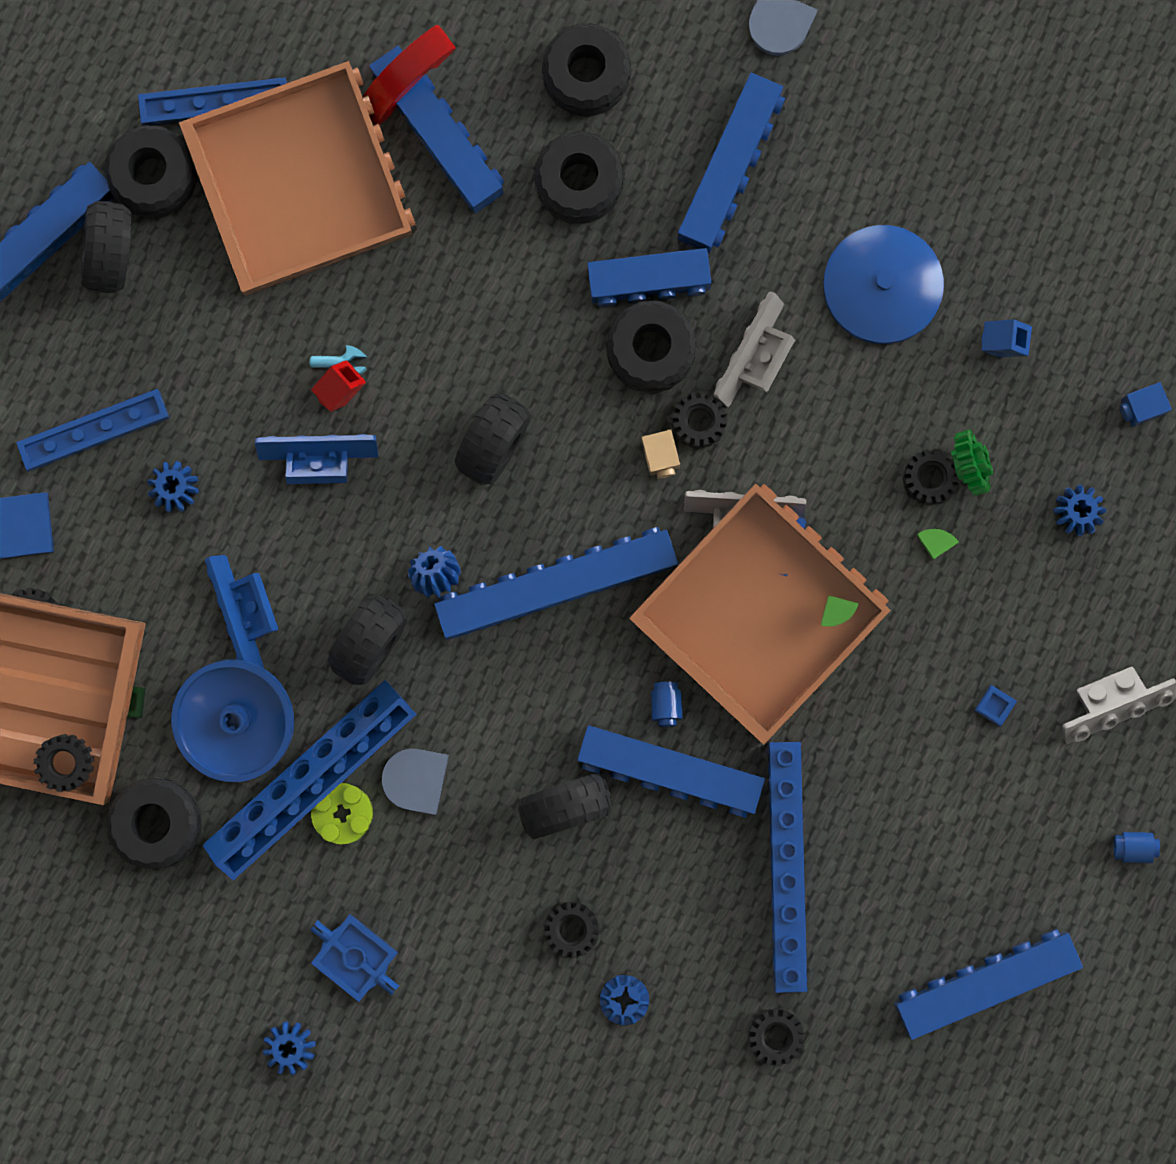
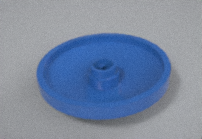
[823,225,944,345]
[171,659,294,782]

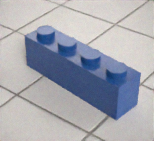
[587,248,712,307]

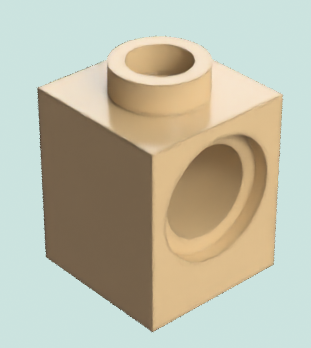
[641,430,680,479]

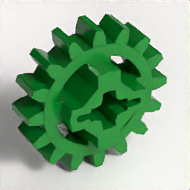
[951,429,993,496]

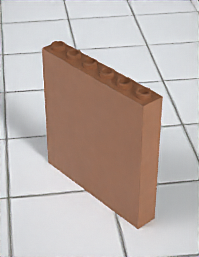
[179,61,416,296]
[629,484,891,745]

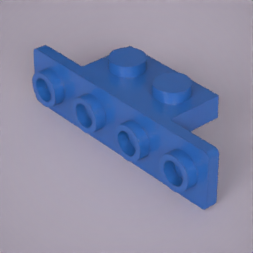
[255,434,378,484]
[205,555,278,668]

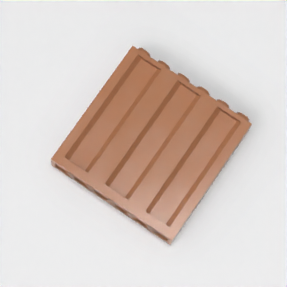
[0,593,146,805]

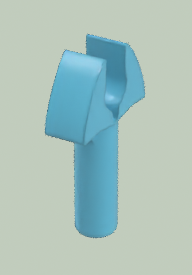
[309,345,367,374]

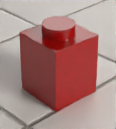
[311,360,366,412]

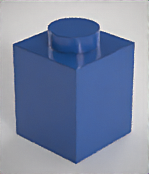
[981,319,1032,358]
[1120,382,1172,427]

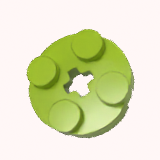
[311,783,373,844]

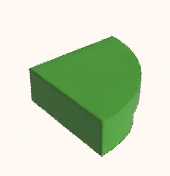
[916,529,959,560]
[820,596,859,627]

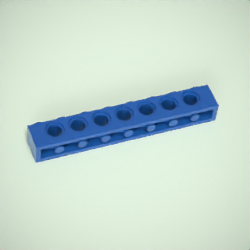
[203,680,417,880]
[768,742,807,992]

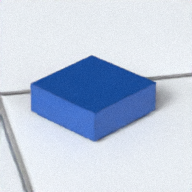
[974,685,1017,727]

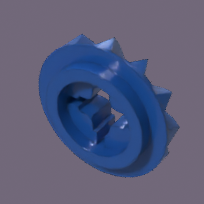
[600,975,649,1025]

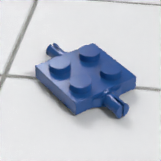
[310,914,400,1002]

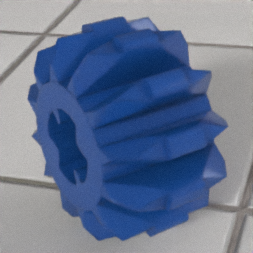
[147,461,199,513]
[1053,485,1106,537]
[408,546,461,598]
[263,1021,316,1075]

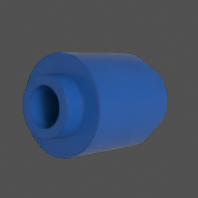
[651,682,683,727]
[1114,832,1160,864]

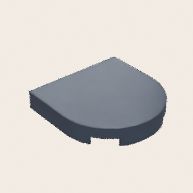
[749,0,818,56]
[382,749,449,815]

